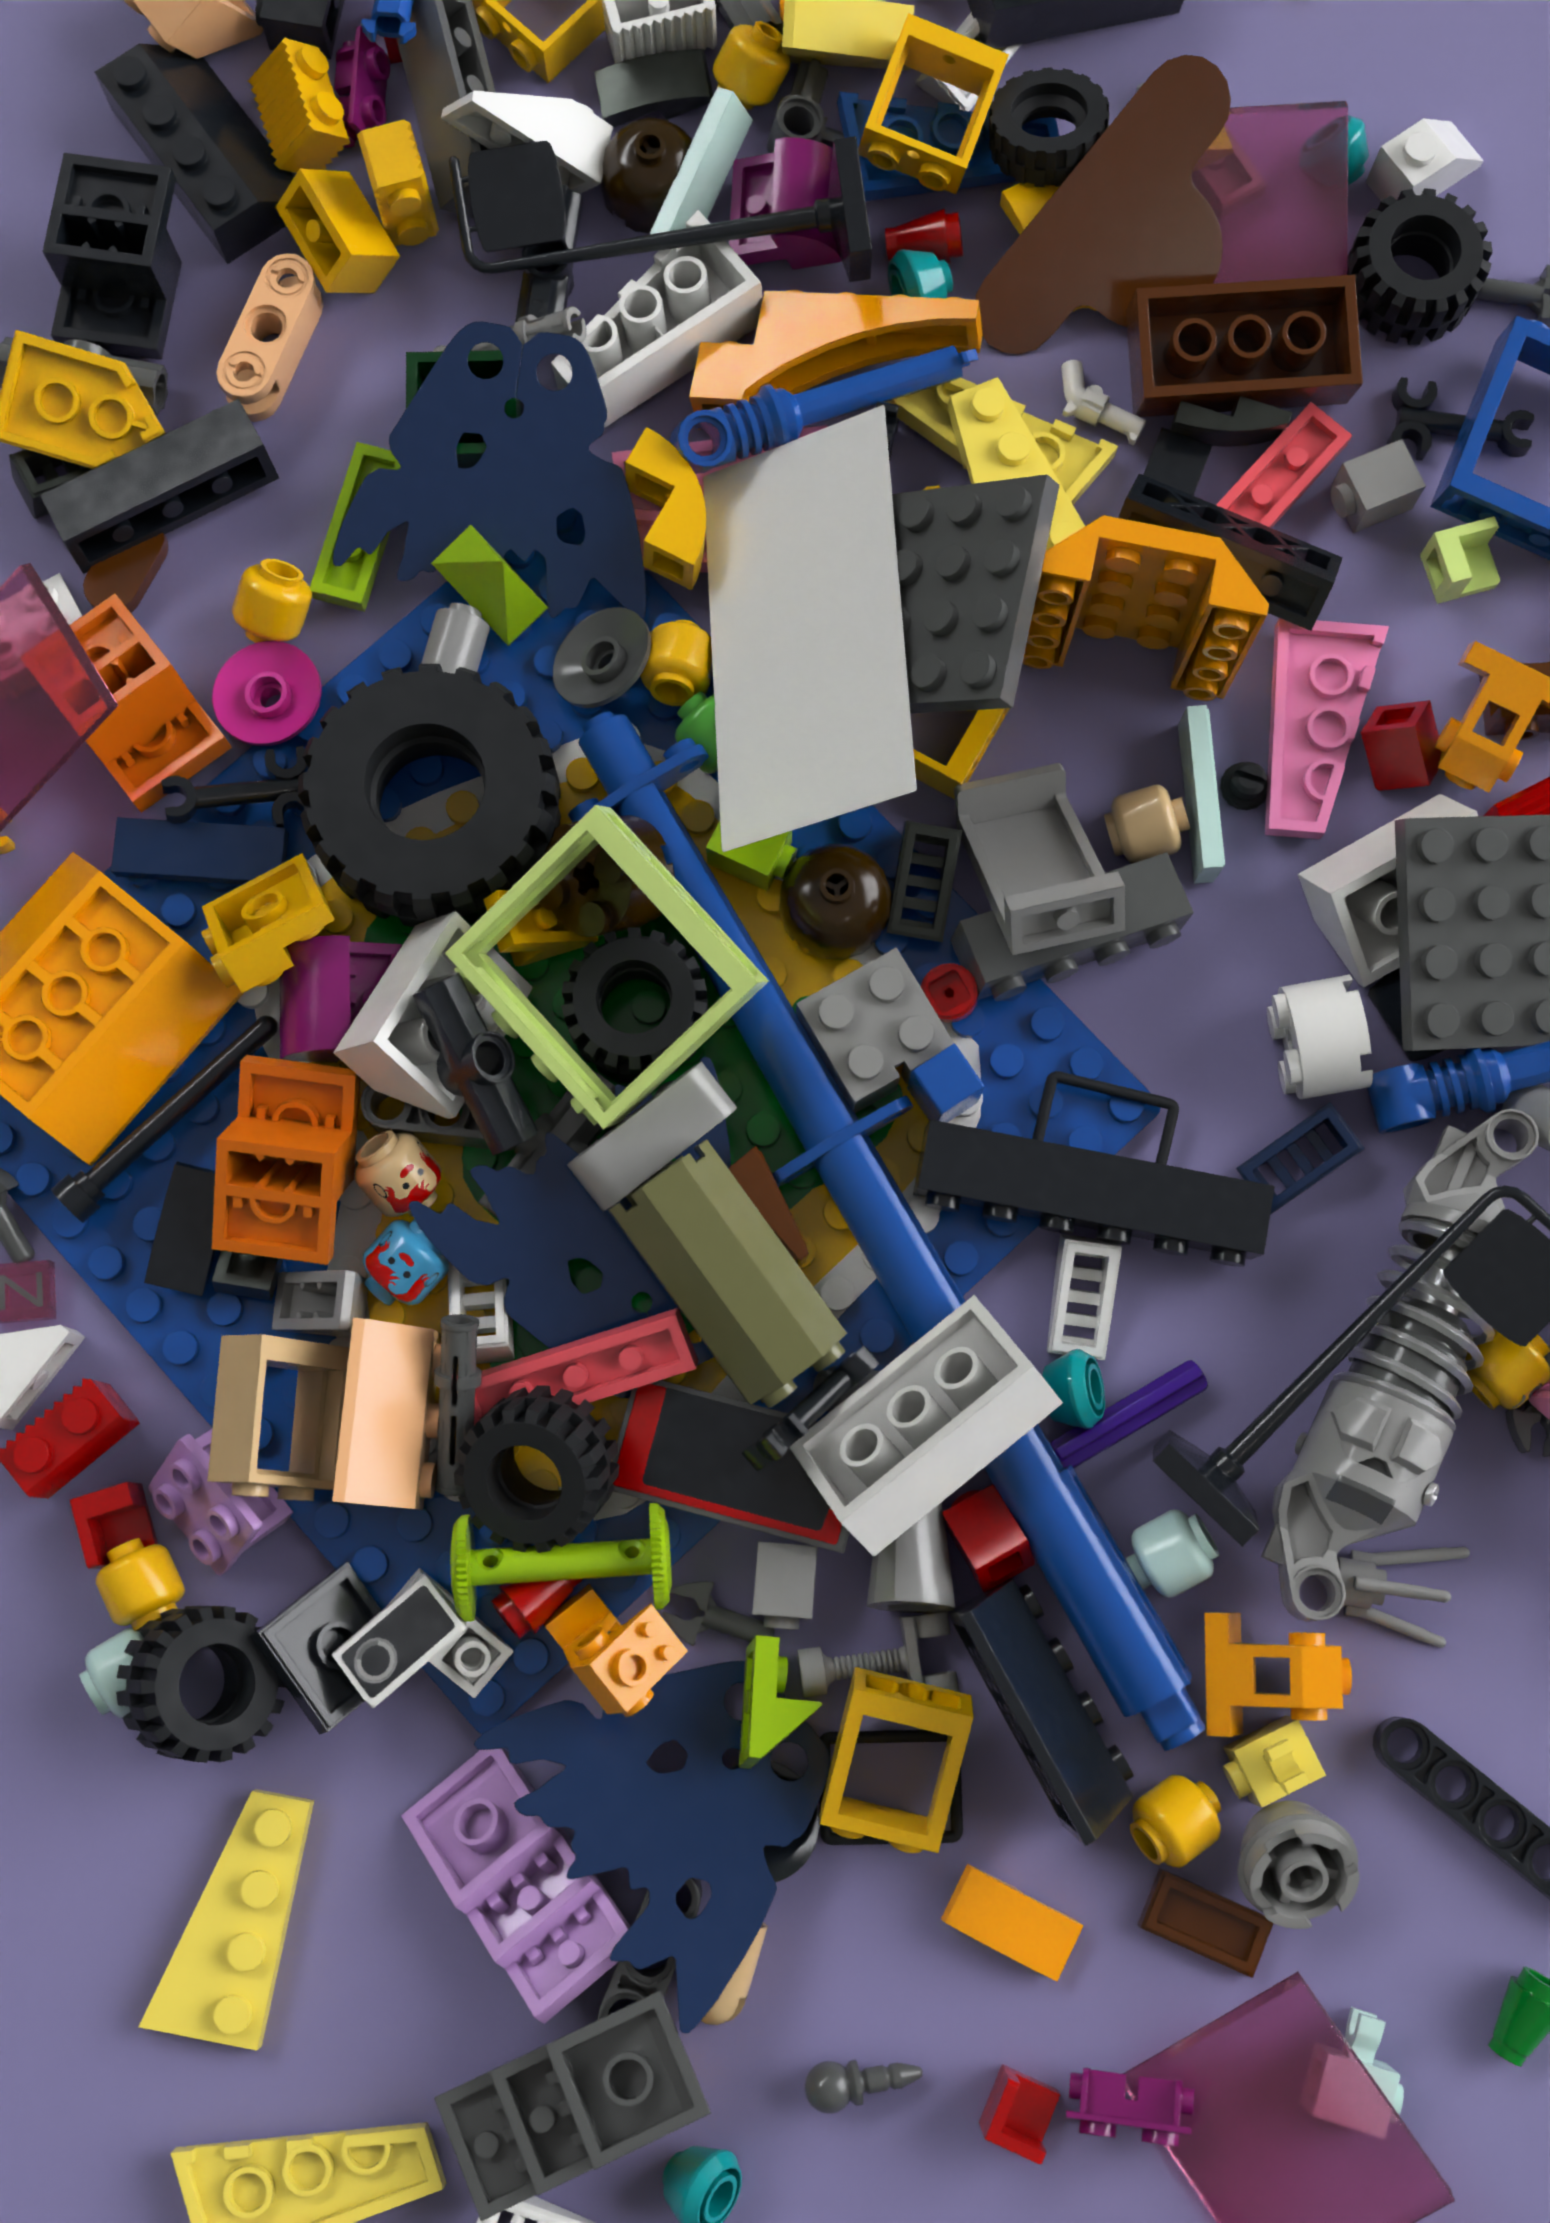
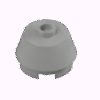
[1238,1801,1359,1929]

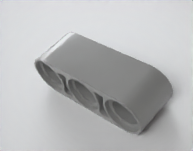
[567,1061,737,1212]

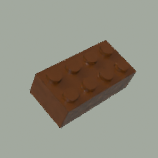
[1126,275,1363,417]

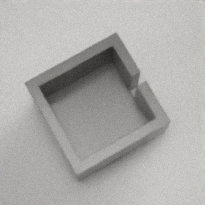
[796,947,954,1113]

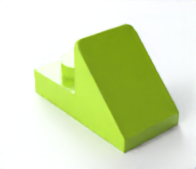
[739,1635,823,1769]

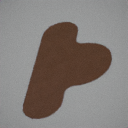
[975,55,1231,354]

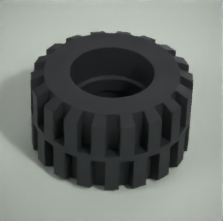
[1342,188,1493,345]
[562,928,708,1083]
[454,1385,620,1553]
[116,1606,286,1763]

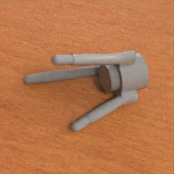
[1337,1547,1470,1648]

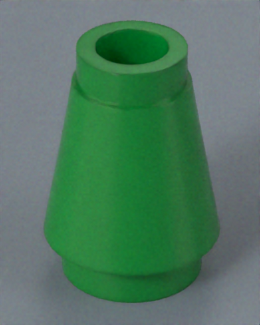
[1488,1966,1550,2067]

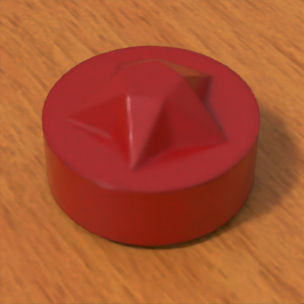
[921,963,978,1023]

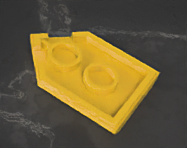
[0,329,166,469]

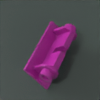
[334,26,390,148]
[1066,2067,1195,2147]

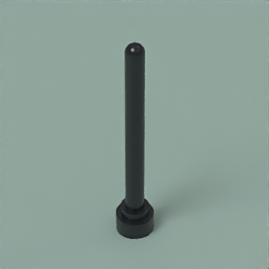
[51,1015,278,1223]

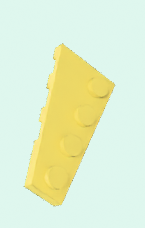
[170,2122,447,2223]

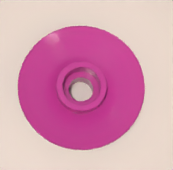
[212,641,322,746]

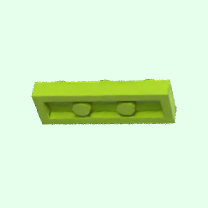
[310,442,401,612]

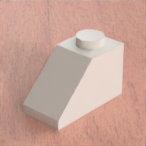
[1366,118,1483,201]
[0,1325,85,1430]

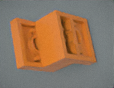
[23,593,232,813]
[212,1055,361,1265]

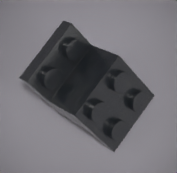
[42,153,182,360]

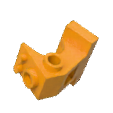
[1435,641,1550,793]
[544,1584,688,1717]
[1204,1612,1352,1737]

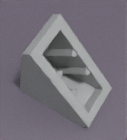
[271,1270,368,1338]

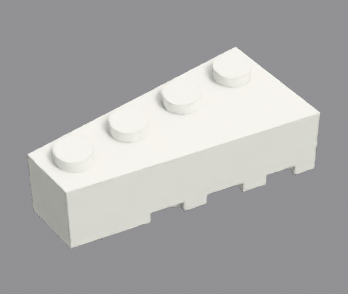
[551,210,763,428]

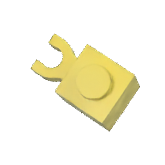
[1222,1715,1326,1808]

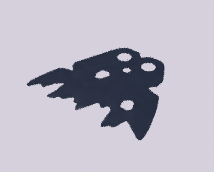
[333,321,646,619]
[409,1056,731,1398]
[474,1661,831,2034]

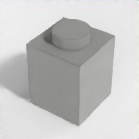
[1330,439,1426,533]
[752,1541,817,1630]

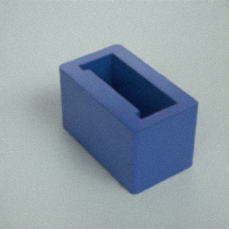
[907,1043,985,1123]

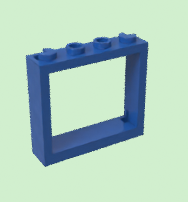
[1430,315,1550,560]

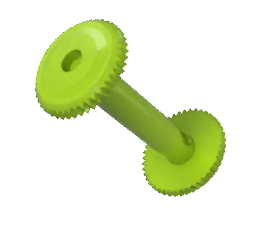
[450,1503,672,1622]

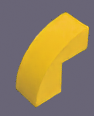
[625,427,706,590]

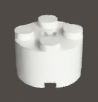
[1267,974,1373,1100]

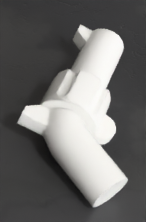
[1061,360,1146,446]

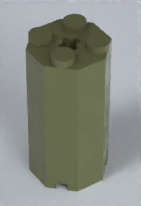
[608,1139,847,1408]

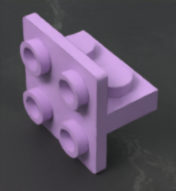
[148,1429,293,1576]

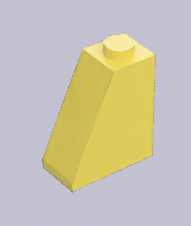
[782,0,914,70]

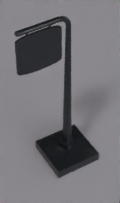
[449,136,872,282]
[1153,1185,1550,1547]

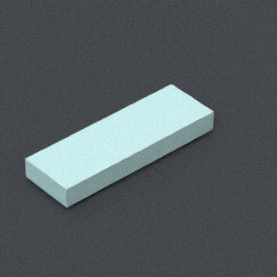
[650,87,753,234]
[1178,705,1225,883]

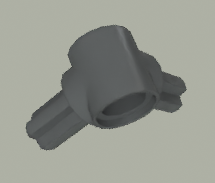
[767,59,844,153]

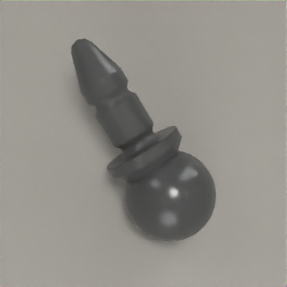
[805,2060,923,2114]

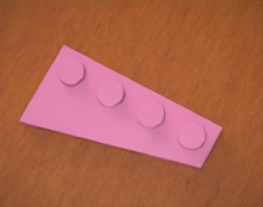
[1265,618,1389,839]

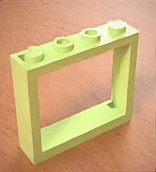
[445,805,769,1129]

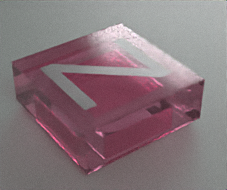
[0,1260,56,1324]

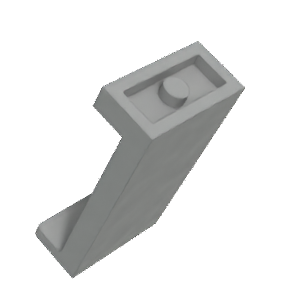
[954,763,1125,956]

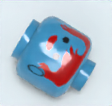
[362,1219,449,1305]

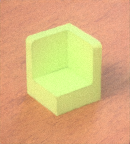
[1420,517,1500,604]

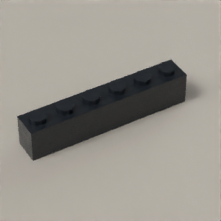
[913,1119,1275,1267]

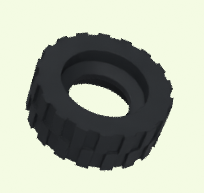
[989,67,1110,187]

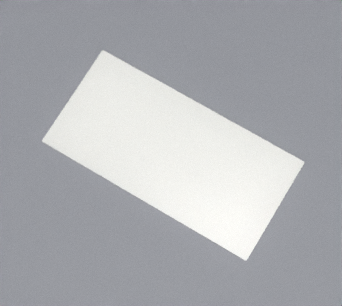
[703,405,917,852]

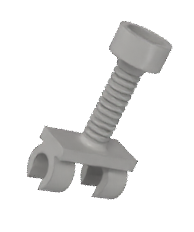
[797,1612,959,1698]

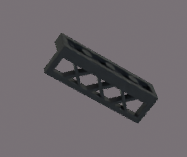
[1118,473,1343,631]

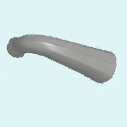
[813,1366,955,1614]

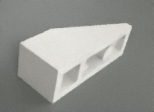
[441,91,613,194]

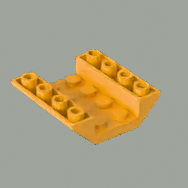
[1023,515,1269,701]
[0,852,244,1167]

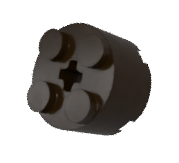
[540,815,675,937]

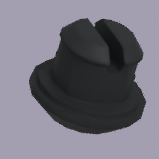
[1220,762,1268,810]

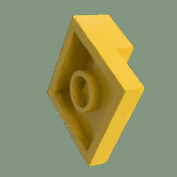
[201,853,335,993]

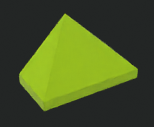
[431,525,548,646]

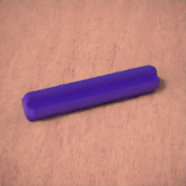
[1050,1360,1208,1469]

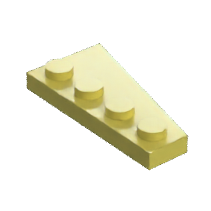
[886,377,1119,505]
[947,377,1085,551]
[138,1789,314,2051]

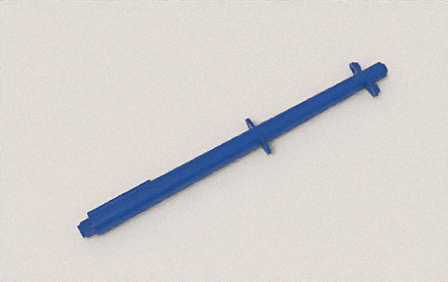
[568,711,1206,1751]

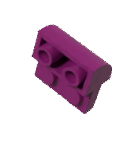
[729,137,842,270]
[280,935,402,1063]

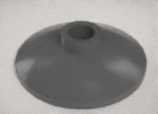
[553,607,651,708]

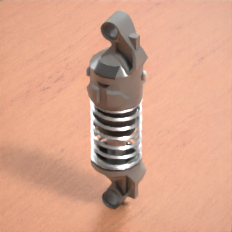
[1261,1109,1539,1622]

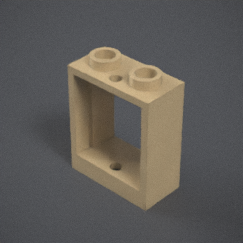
[207,1334,350,1501]

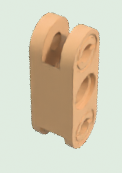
[216,253,324,422]

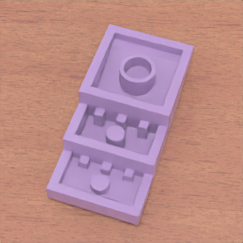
[401,1748,631,2024]

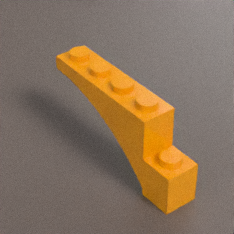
[689,290,983,430]

